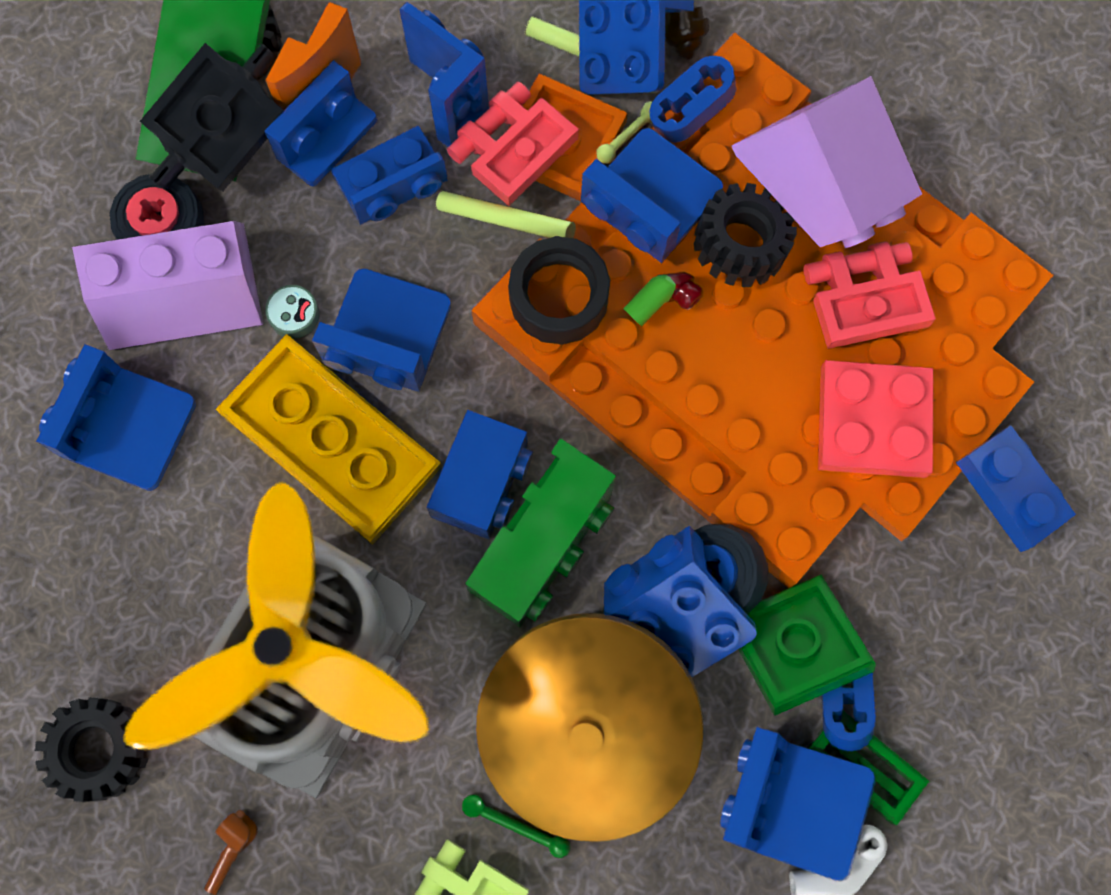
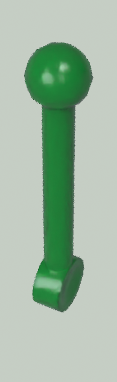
[462,795,571,859]

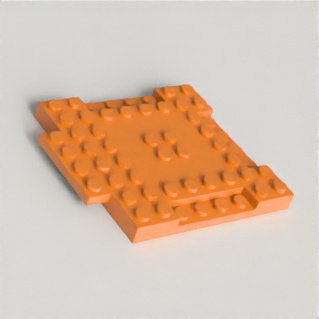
[471,32,1053,589]

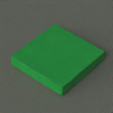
[738,575,876,716]

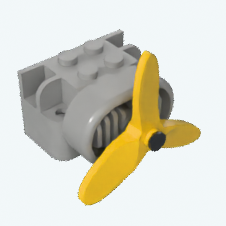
[124,483,429,798]

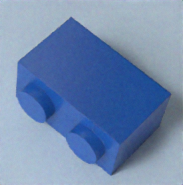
[426,409,533,540]

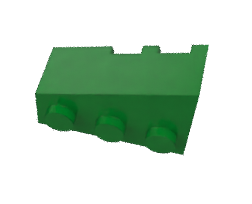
[465,438,616,628]

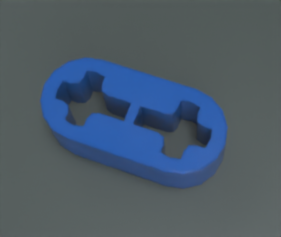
[649,55,737,143]
[821,672,876,752]

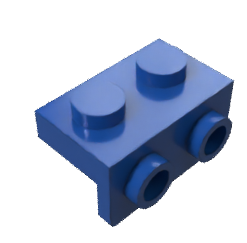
[956,426,1076,552]

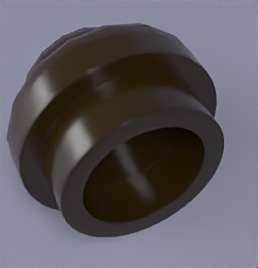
[665,6,709,60]

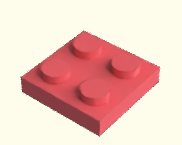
[818,360,933,478]

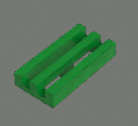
[807,711,929,826]

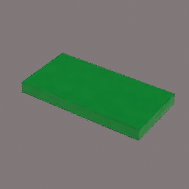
[136,0,270,182]

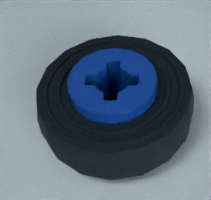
[694,524,768,614]

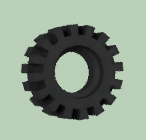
[694,183,797,287]
[35,697,149,802]

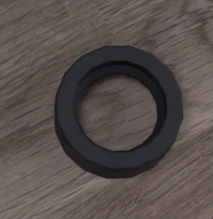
[508,236,610,345]

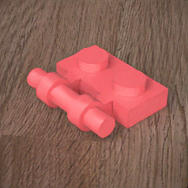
[447,82,579,206]
[804,242,936,349]

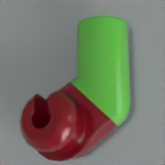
[623,272,703,326]

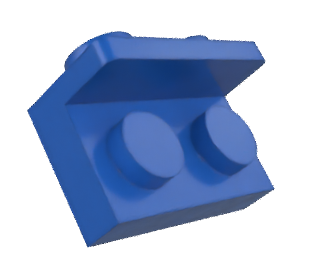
[265,60,377,187]
[331,125,448,225]

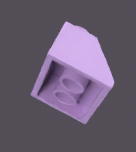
[72,221,263,350]

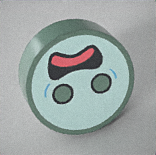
[265,285,320,339]

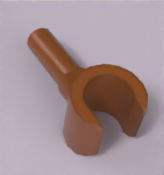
[204,810,258,894]

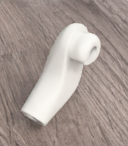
[789,825,887,895]

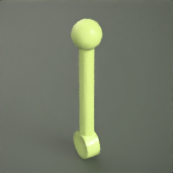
[596,102,652,164]

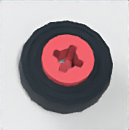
[109,174,205,240]

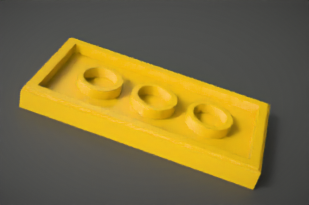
[215,334,442,545]

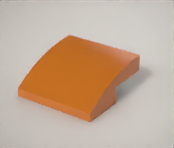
[266,2,361,110]

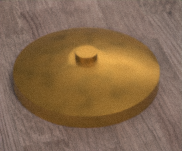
[476,613,703,842]

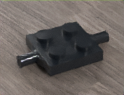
[139,43,284,192]

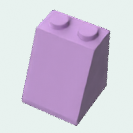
[731,76,922,248]

